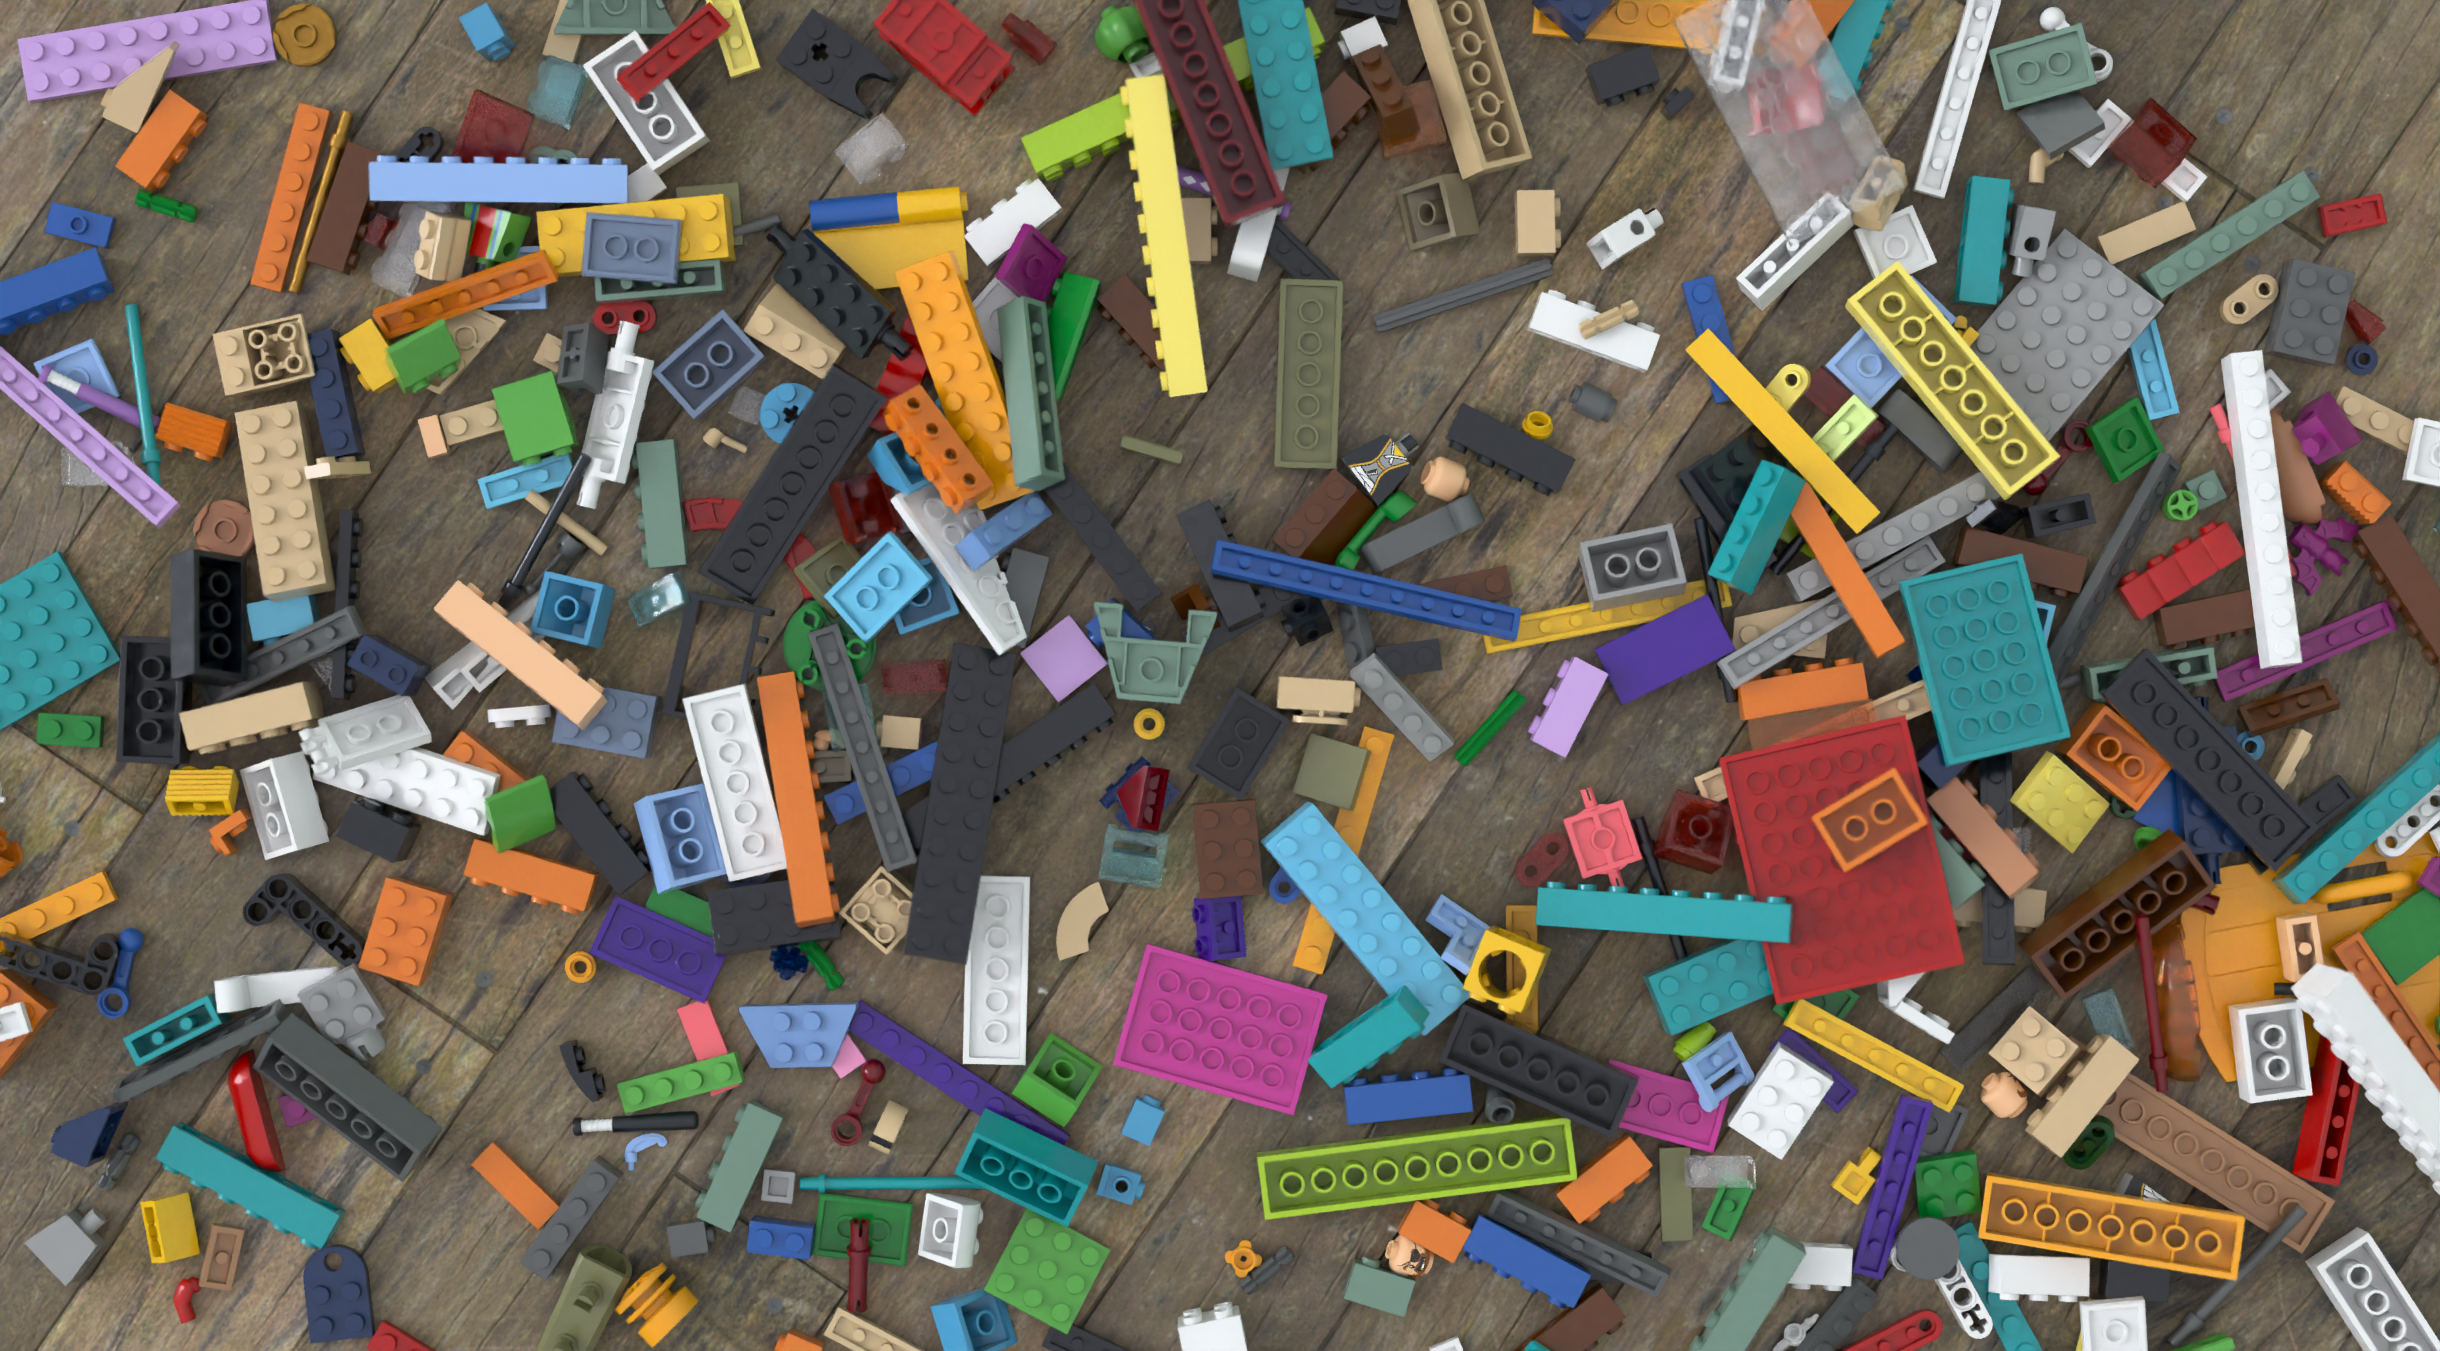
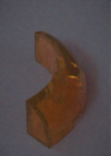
[2151,915,2201,1082]

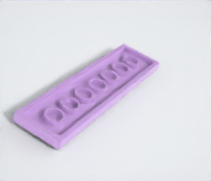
[17,0,279,103]

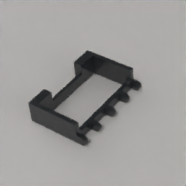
[661,591,775,720]

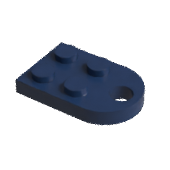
[303,1244,375,1343]

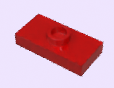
[2317,193,2388,238]

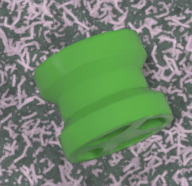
[2161,490,2198,522]

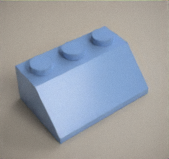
[634,783,727,894]

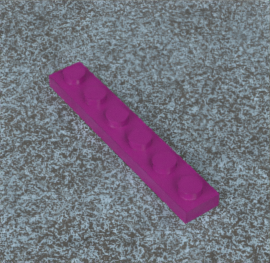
[2213,601,2398,702]

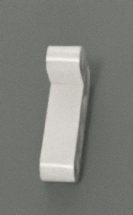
[1227,152,1290,282]
[214,965,345,1013]
[1888,1239,1993,1339]

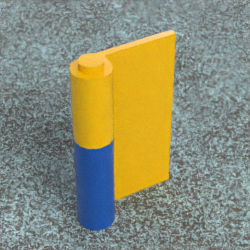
[809,186,969,290]

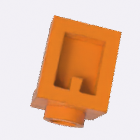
[208,808,253,856]

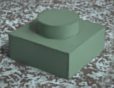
[2183,469,2227,511]

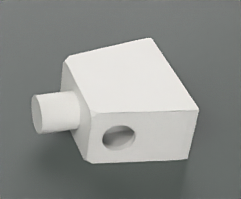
[1586,208,1663,270]

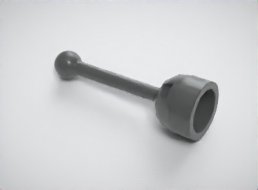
[524,530,585,595]

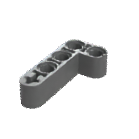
[1361,493,1485,575]

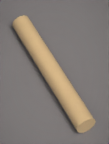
[525,489,608,556]

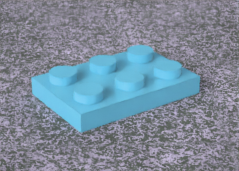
[824,532,933,643]

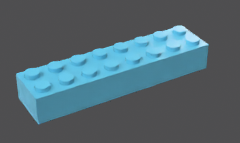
[1260,801,1470,1036]

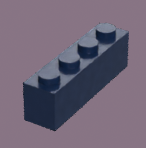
[307,329,365,459]

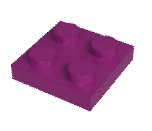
[995,223,1068,302]

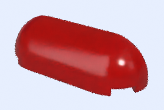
[228,1049,286,1171]

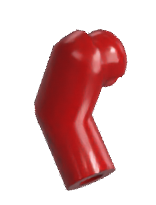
[173,1276,201,1324]

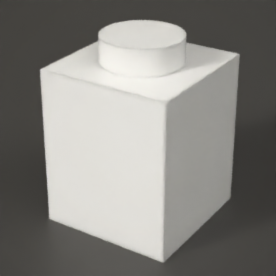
[1337,16,1388,65]

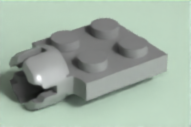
[297,963,387,1062]

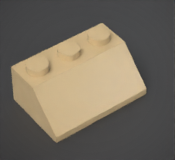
[743,283,849,379]

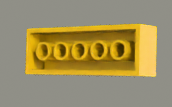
[536,194,736,278]

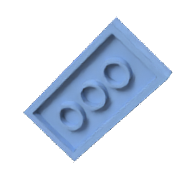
[1824,276,1957,408]

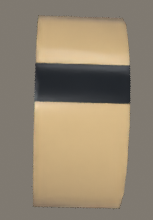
[868,1100,909,1155]

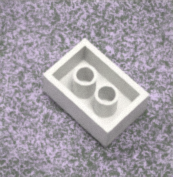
[2228,997,2313,1103]
[1727,1041,1833,1160]

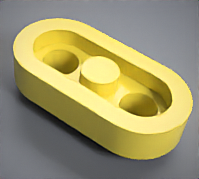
[1765,364,1811,413]

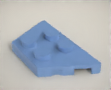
[739,1002,859,1068]

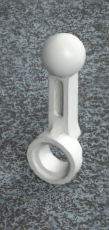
[2040,7,2113,81]

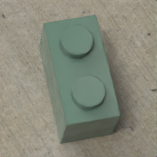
[1343,1256,1416,1317]

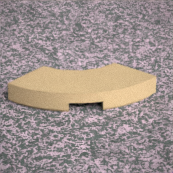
[1056,881,1109,961]

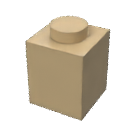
[876,715,923,750]

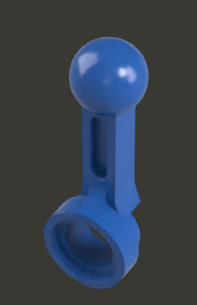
[97,928,144,1019]

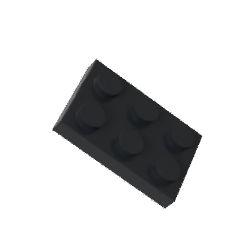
[1693,424,1795,522]

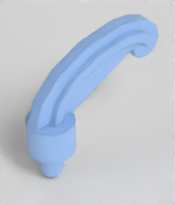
[625,1133,667,1171]

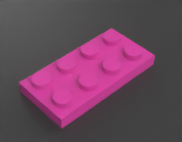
[1607,1058,1730,1153]

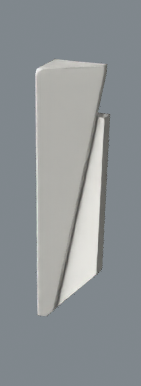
[425,590,545,710]

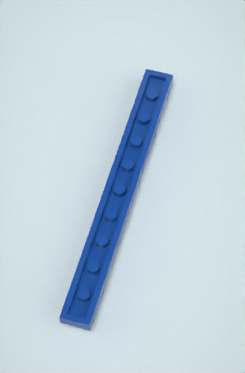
[1210,539,1522,642]

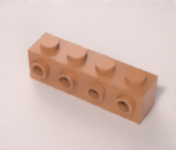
[1926,776,2041,900]

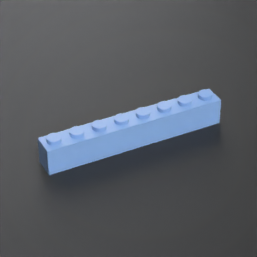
[369,156,628,203]

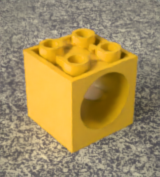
[1463,925,1552,1015]

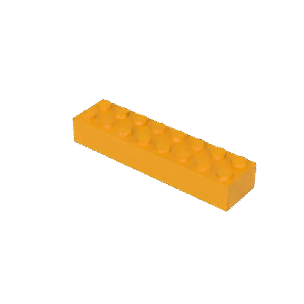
[1978,1172,2245,1281]

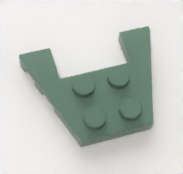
[1094,601,1218,704]

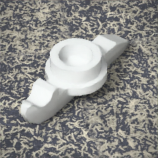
[1773,1314,1819,1351]

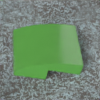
[485,774,556,854]

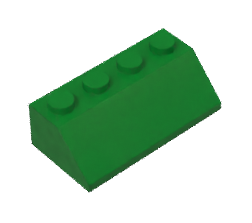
[1046,272,1101,405]

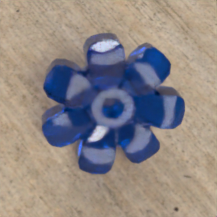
[769,946,809,980]

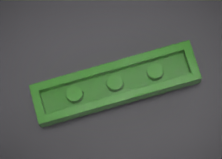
[617,1051,746,1114]

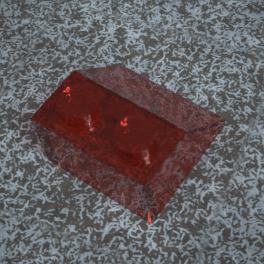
[2109,97,2197,189]
[1653,789,1734,875]

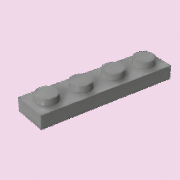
[1350,653,1454,762]

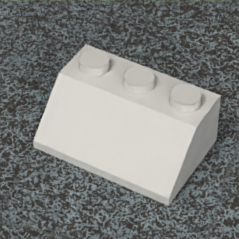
[240,751,329,860]

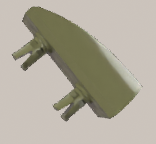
[536,1245,632,1351]

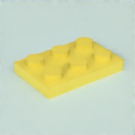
[2009,751,2110,854]

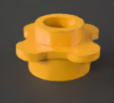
[1225,1240,1262,1278]

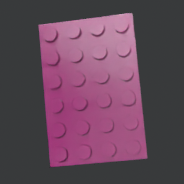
[1113,943,1328,1115]

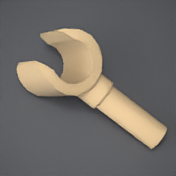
[703,428,748,453]

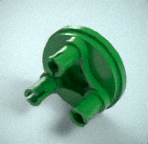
[783,600,877,692]

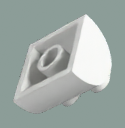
[918,1193,983,1268]

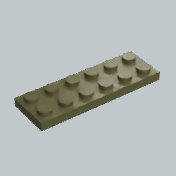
[1274,279,1343,469]

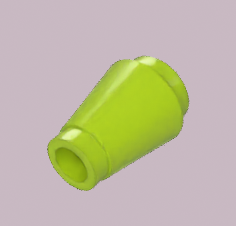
[1672,1021,1717,1062]

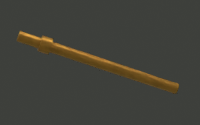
[288,110,354,294]

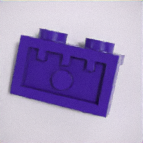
[1192,896,1247,961]

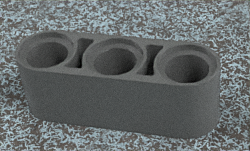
[1876,389,1963,473]

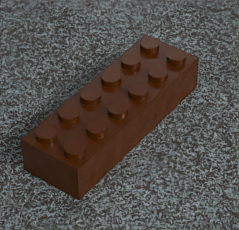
[2018,829,2216,1001]

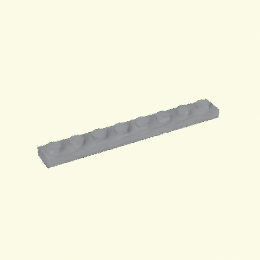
[1717,535,1946,690]

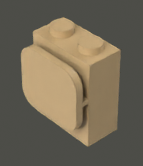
[1276,676,1361,725]

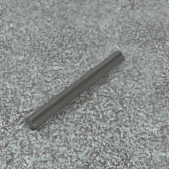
[1373,258,1553,332]

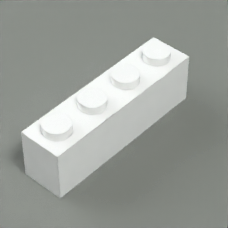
[1736,192,1854,311]
[1527,290,1660,373]

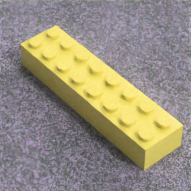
[1845,261,2060,501]

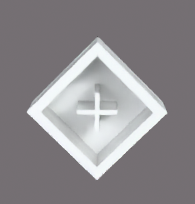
[1178,1302,1247,1351]

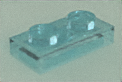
[627,572,690,627]
[2081,987,2135,1049]

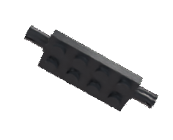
[766,224,914,361]

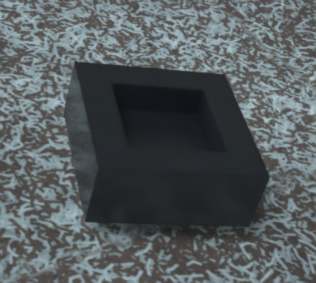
[1660,86,1695,121]

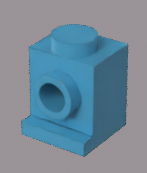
[1096,1161,1146,1205]

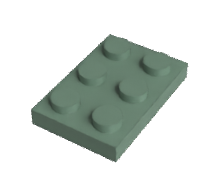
[1988,23,2098,112]

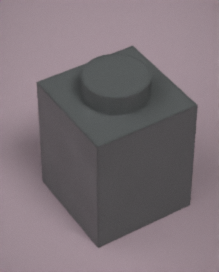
[667,1218,716,1258]

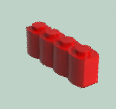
[869,313,931,435]
[2115,520,2246,620]

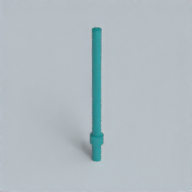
[125,304,162,488]

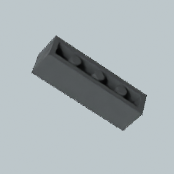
[519,1155,624,1280]

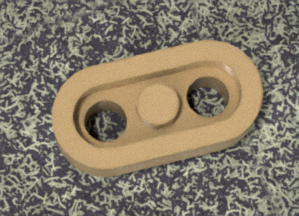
[2219,274,2279,325]

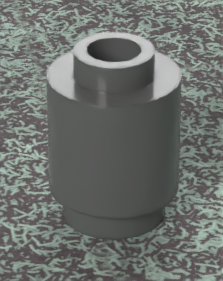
[1568,381,1617,423]

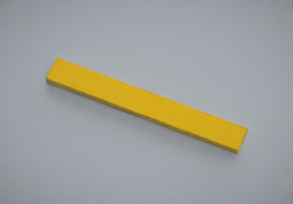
[1685,328,1881,534]
[1483,580,1732,654]

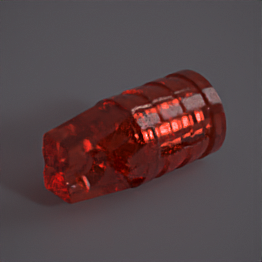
[1002,13,1057,65]

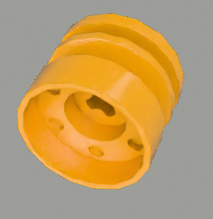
[614,1262,699,1347]

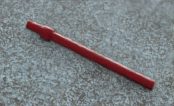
[2136,914,2169,1092]

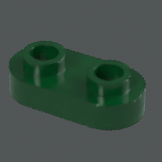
[2063,1115,2115,1170]

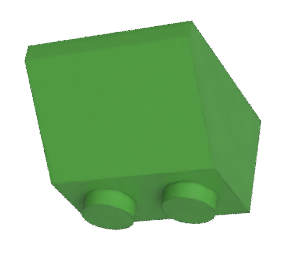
[385,319,461,394]
[1011,1033,1103,1127]

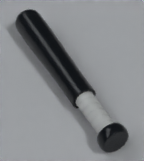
[573,1111,699,1136]

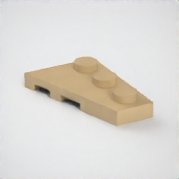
[426,309,508,395]
[1731,598,1827,659]

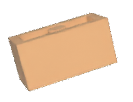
[418,414,451,459]

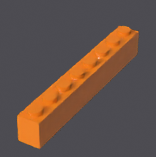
[757,671,840,928]

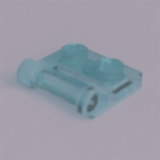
[1099,824,1169,889]

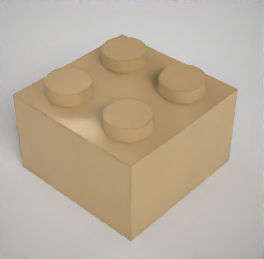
[1988,1006,2081,1098]

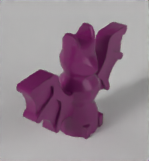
[2287,517,2359,596]

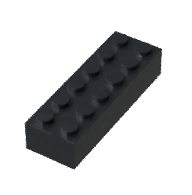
[1439,1000,1639,1139]

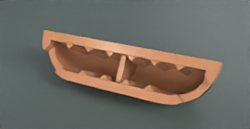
[2270,406,2327,525]

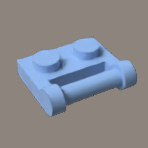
[1682,1031,1755,1112]

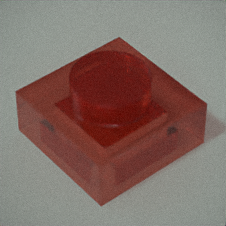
[364,213,400,252]

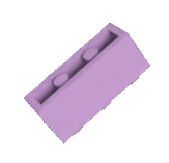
[1528,657,1608,758]

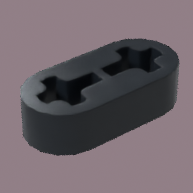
[396,127,444,163]

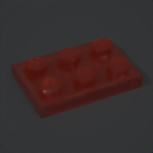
[451,89,536,164]

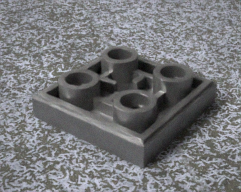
[2017,91,2105,160]

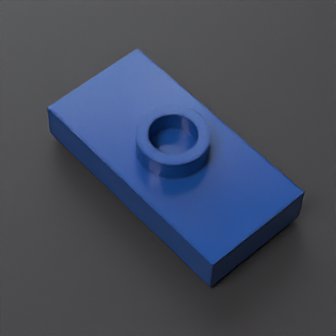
[44,202,116,249]

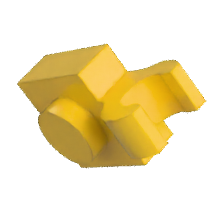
[1831,1146,1881,1205]

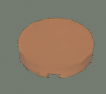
[193,499,255,557]

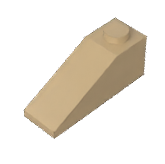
[101,41,180,134]

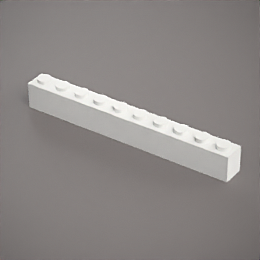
[2221,350,2302,669]

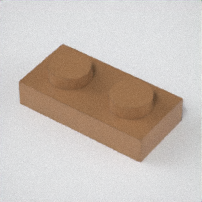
[198,1223,245,1291]

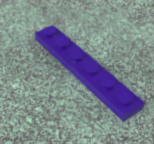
[1852,1093,1933,1280]

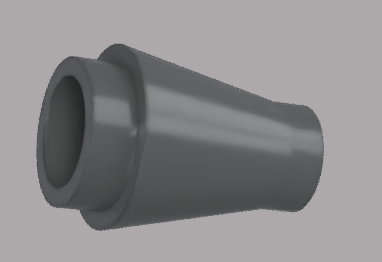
[1485,1083,1516,1125]

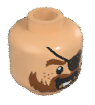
[1980,1072,2028,1118]
[1385,1235,1434,1279]

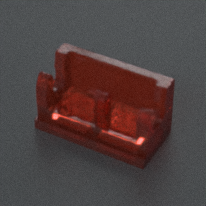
[881,659,947,696]

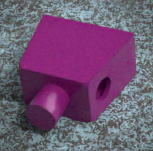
[2292,391,2363,465]

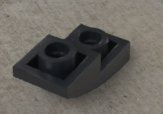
[559,1040,606,1102]

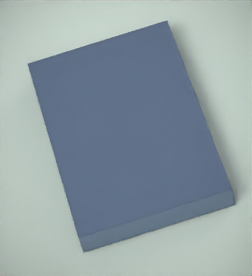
[581,212,683,284]

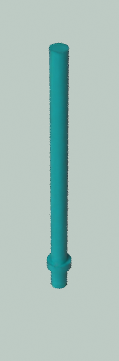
[800,1174,985,1193]

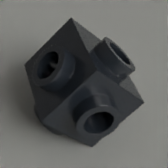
[1281,595,1334,647]

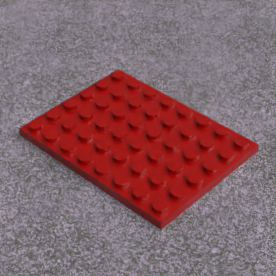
[1719,715,1965,1005]

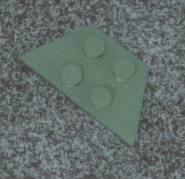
[554,0,676,35]

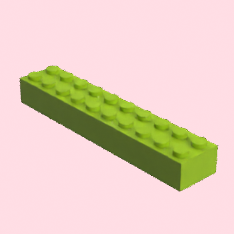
[1021,7,1325,182]
[1257,1114,1578,1220]

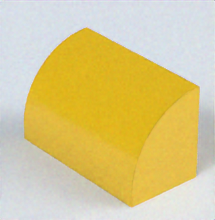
[140,1192,200,1263]

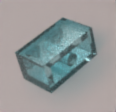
[527,55,588,131]

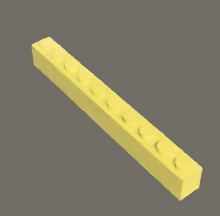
[1120,74,1208,397]

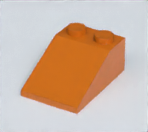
[2055,701,2172,812]

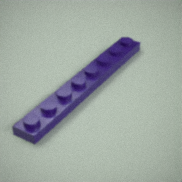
[849,999,1070,1145]

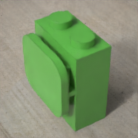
[492,371,579,467]

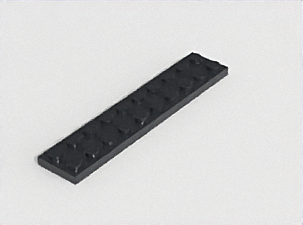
[903,643,1017,965]

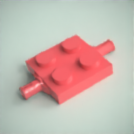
[1562,787,1642,887]

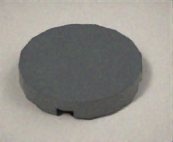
[1895,1216,1960,1280]

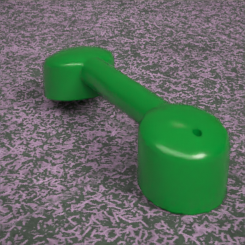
[1334,490,1418,570]

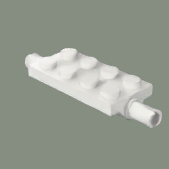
[576,321,654,509]

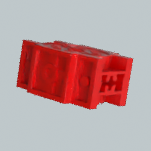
[873,0,1015,117]

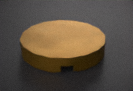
[273,3,338,67]

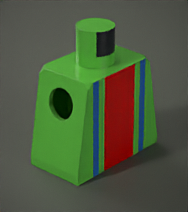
[464,202,531,274]

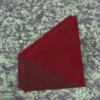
[1116,765,1170,831]

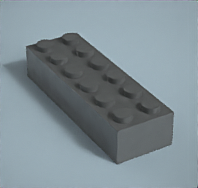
[252,1013,442,1182]

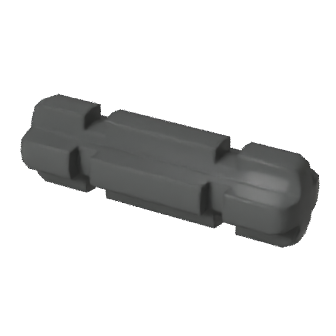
[97,1132,141,1191]
[1240,1246,1295,1295]

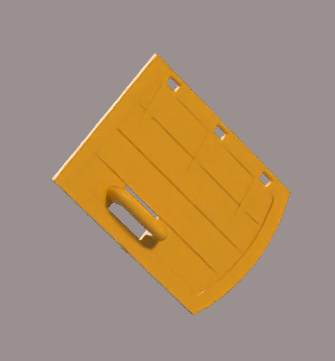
[2178,829,2440,1082]

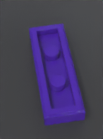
[1768,1027,1859,1114]

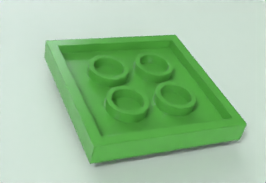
[983,1208,1110,1335]

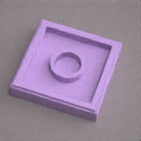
[1020,615,1108,703]

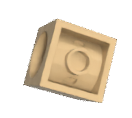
[839,864,913,955]

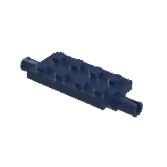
[2175,696,2245,884]

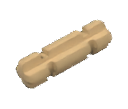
[1578,300,1639,339]

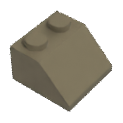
[1396,173,1480,251]

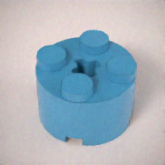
[760,383,813,444]

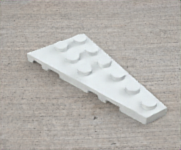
[890,484,1027,656]

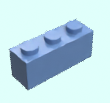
[955,491,1053,572]

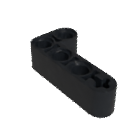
[243,873,366,966]
[0,932,121,995]

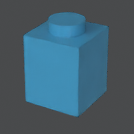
[1121,1094,1165,1146]

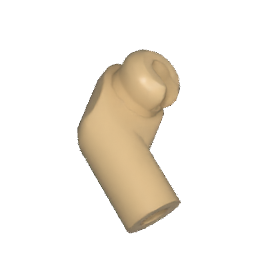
[2028,147,2064,184]

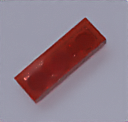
[1804,365,1887,449]

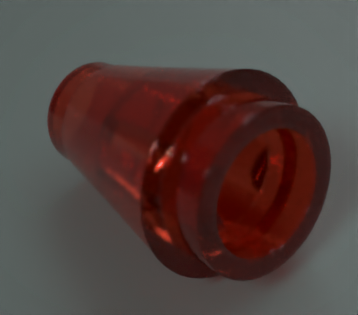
[2345,299,2387,345]

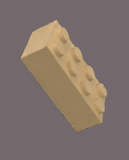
[179,682,326,755]

